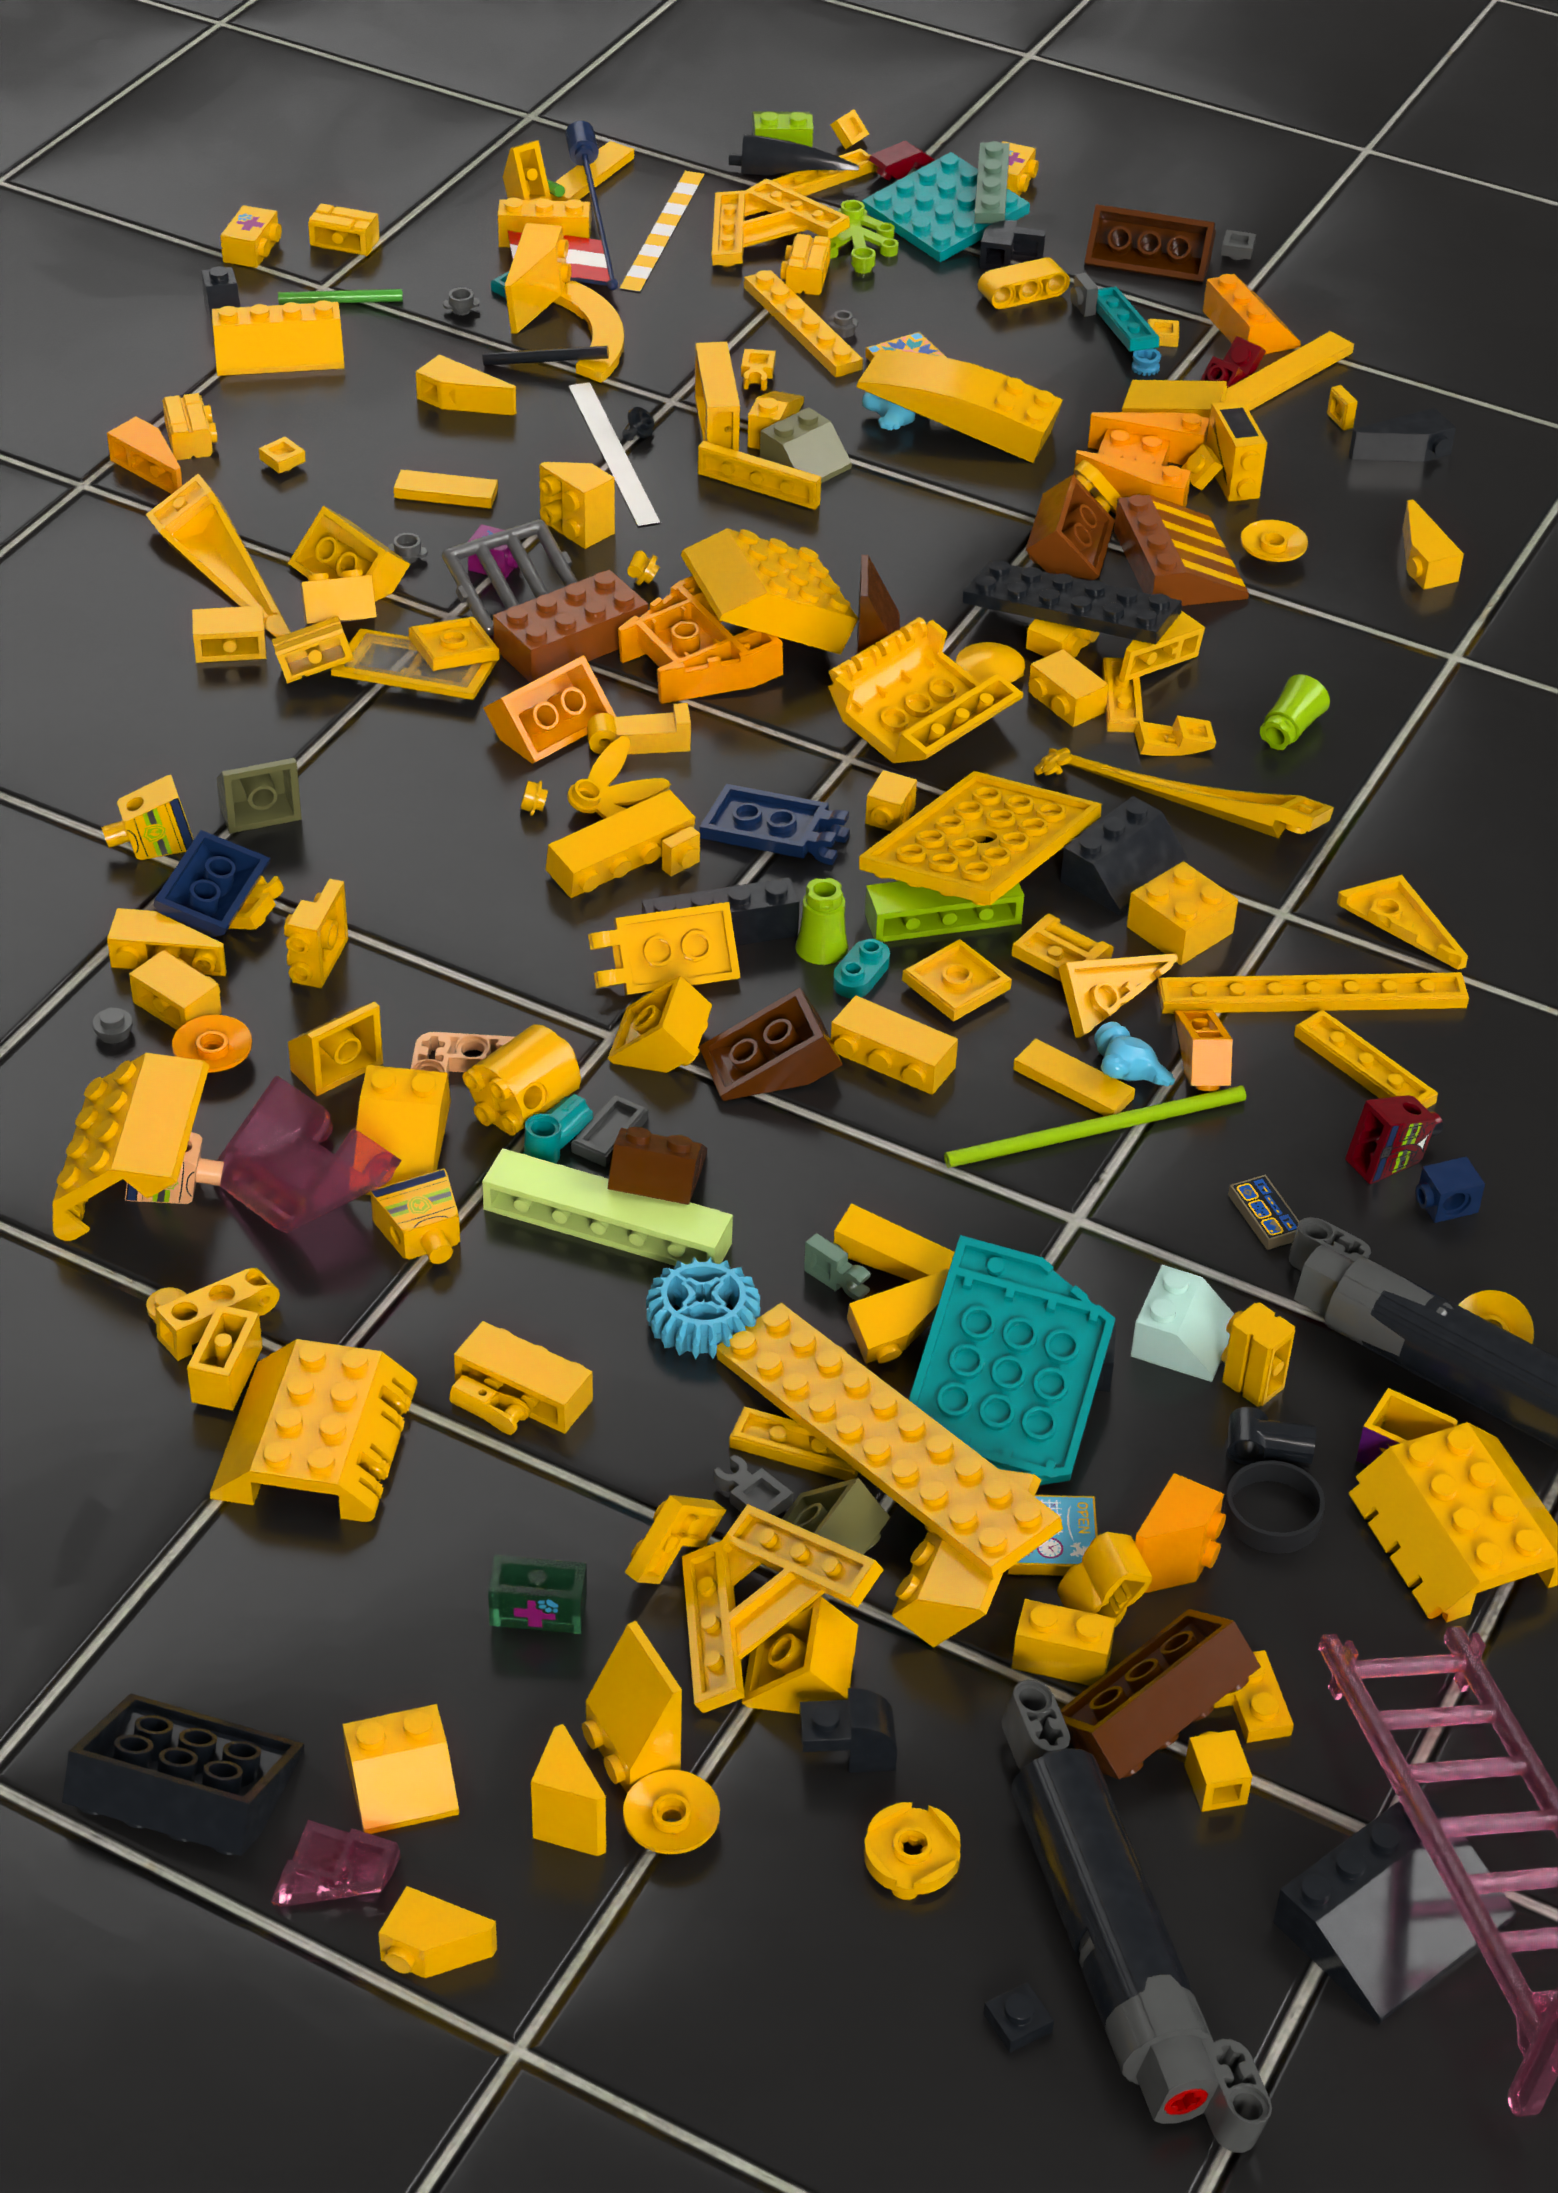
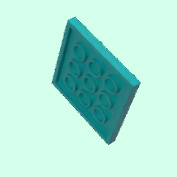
[862,152,1030,262]

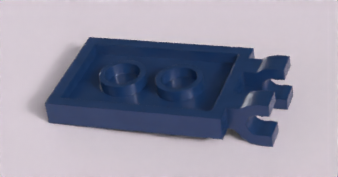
[699,784,850,865]

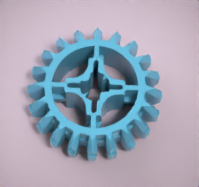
[646,1256,761,1360]

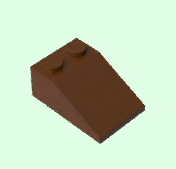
[857,554,901,654]
[699,987,843,1101]
[607,1127,708,1205]

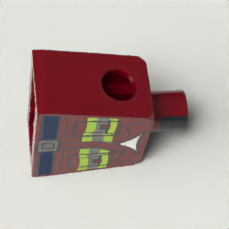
[1345,1095,1443,1184]

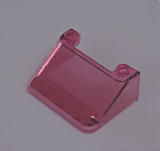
[217,1076,402,1233]

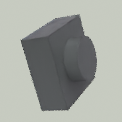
[1221,230,1256,260]
[1070,273,1098,317]

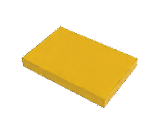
[1122,380,1227,418]

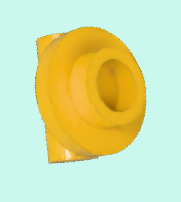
[627,550,660,586]

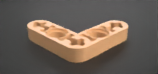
[411,1032,514,1077]

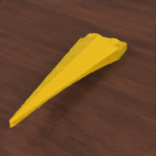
[145,473,291,638]
[1048,748,1334,838]

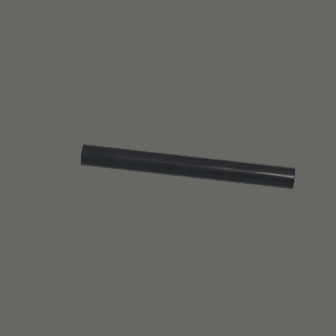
[482,346,609,366]

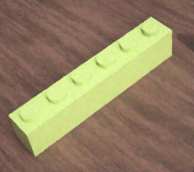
[482,1148,733,1266]

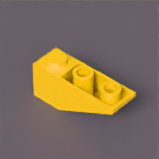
[416,354,516,416]
[107,908,227,976]

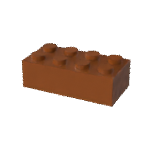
[493,569,648,683]

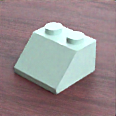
[1131,1265,1234,1382]

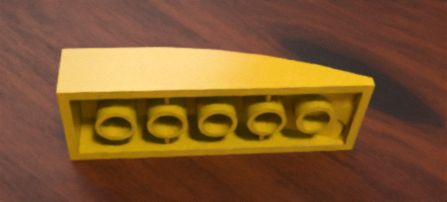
[856,349,1063,463]

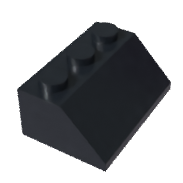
[1060,796,1188,915]

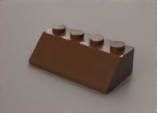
[1084,204,1216,283]
[1060,1609,1261,1780]

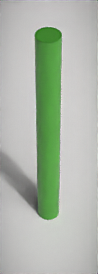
[278,289,403,305]

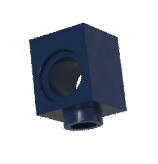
[1415,1156,1485,1223]

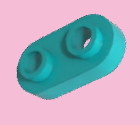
[833,939,890,999]

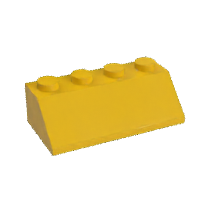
[212,300,345,376]
[891,1469,1041,1648]

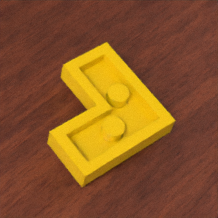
[624,1495,726,1584]
[1214,1650,1294,1743]

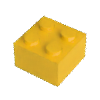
[1127,861,1238,965]

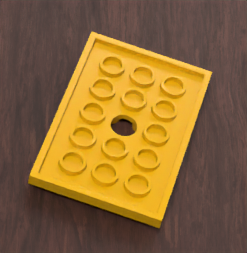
[859,771,1102,906]

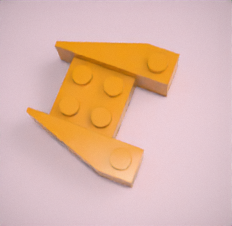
[1074,412,1209,507]
[618,576,783,704]

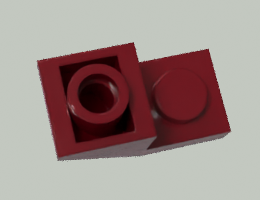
[868,140,935,181]
[1200,336,1266,388]

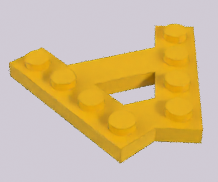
[711,179,850,267]
[682,1504,883,1713]

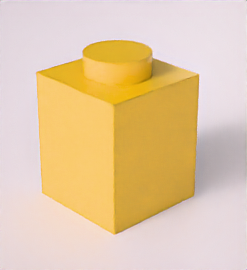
[1185,1730,1253,1812]

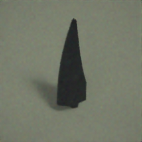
[729,135,859,175]

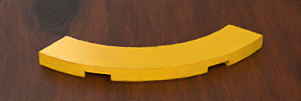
[554,281,624,383]

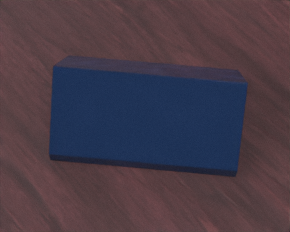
[153,830,270,938]

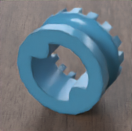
[1132,348,1161,376]

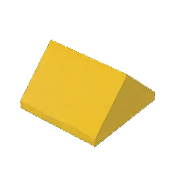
[531,1724,606,1856]

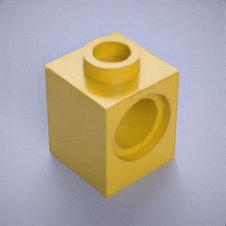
[865,770,917,831]

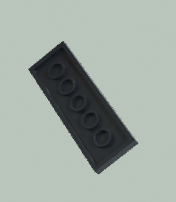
[963,560,1182,644]

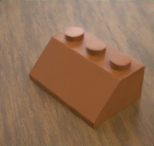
[1026,474,1115,580]

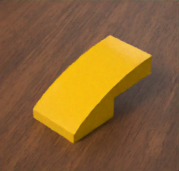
[1135,715,1216,756]

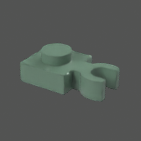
[804,1233,871,1301]

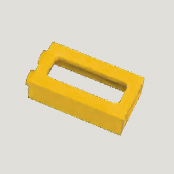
[695,342,740,451]

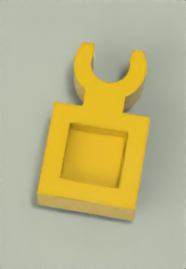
[741,349,776,391]
[228,876,284,930]

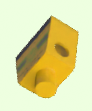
[101,774,194,860]
[370,1168,460,1264]

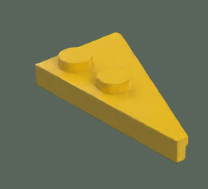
[1337,875,1468,970]
[1058,954,1178,1038]

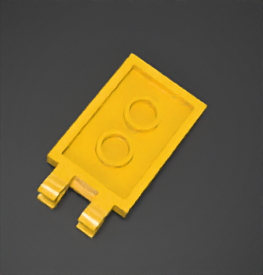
[588,902,741,995]

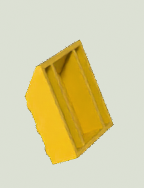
[680,528,858,655]

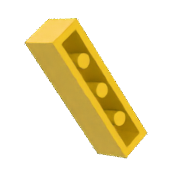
[545,789,696,898]

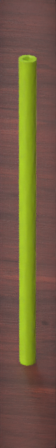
[944,1085,1246,1168]

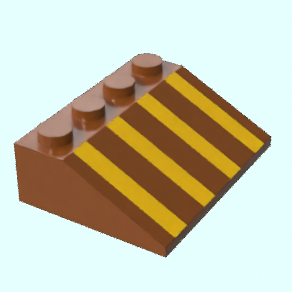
[1114,495,1249,606]

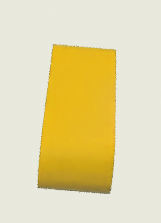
[978,258,1070,309]

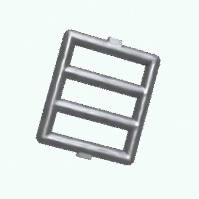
[442,519,578,636]

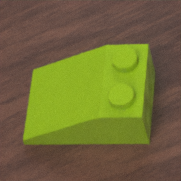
[752,111,813,147]

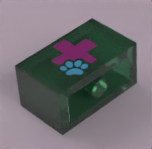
[488,1555,587,1634]

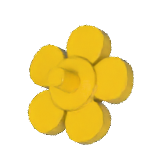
[1034,748,1072,775]

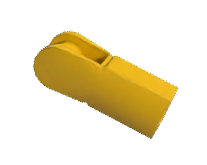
[449,1375,530,1435]

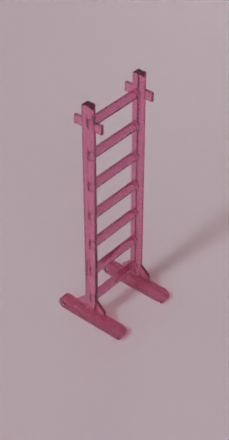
[1318,1626,1558,2117]

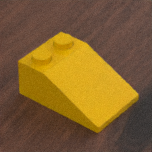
[505,223,571,334]
[349,1065,451,1195]
[582,1621,682,1793]

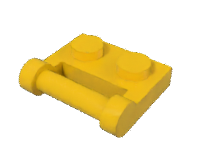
[1012,914,1114,982]

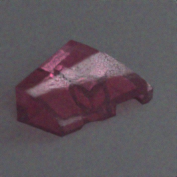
[271,1820,401,1907]

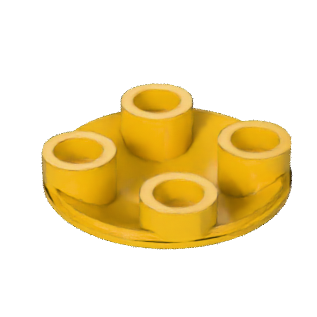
[955,642,1025,683]

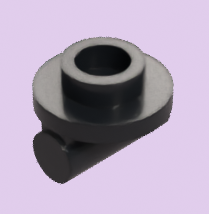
[622,406,654,441]

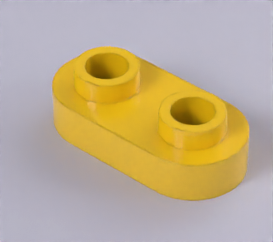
[1073,460,1122,514]

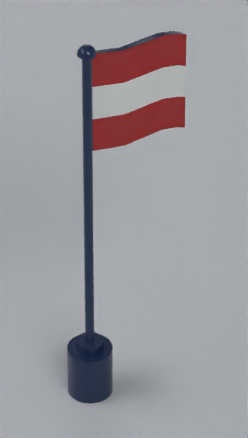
[507,121,619,290]

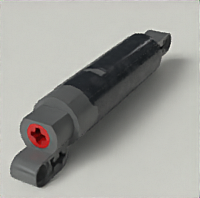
[1001,1680,1272,2153]

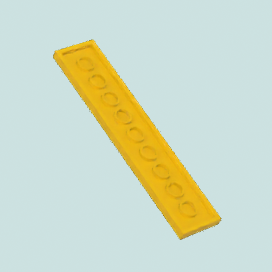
[716,1303,1063,1580]

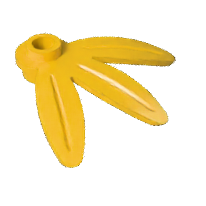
[567,736,671,819]

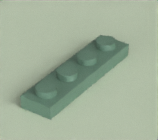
[975,141,1010,224]

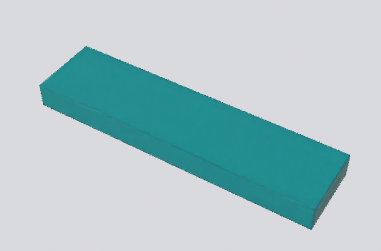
[1096,287,1160,351]

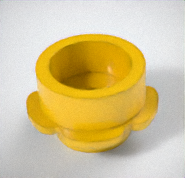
[520,781,548,816]

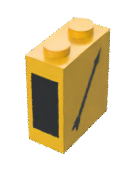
[1206,400,1267,502]

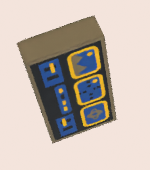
[1228,1174,1299,1250]

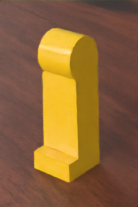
[587,703,691,754]
[155,1268,280,1361]

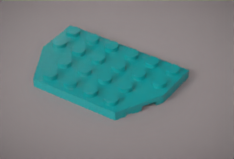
[909,1235,1116,1485]

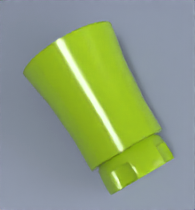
[1260,674,1330,750]
[795,878,848,965]

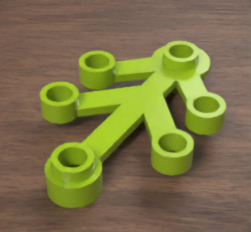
[817,200,898,274]

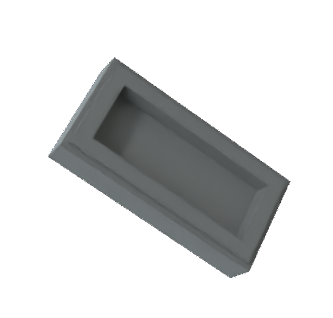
[571,1094,649,1167]

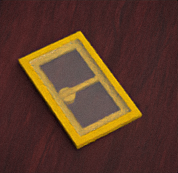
[331,628,500,700]

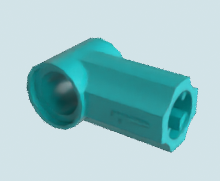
[524,1094,593,1164]

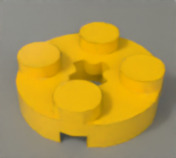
[864,1802,961,1900]

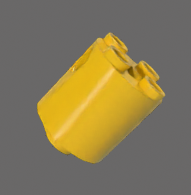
[462,1024,581,1135]

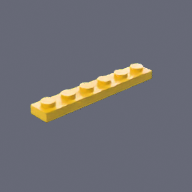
[744,270,863,378]

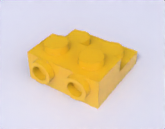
[284,879,348,989]

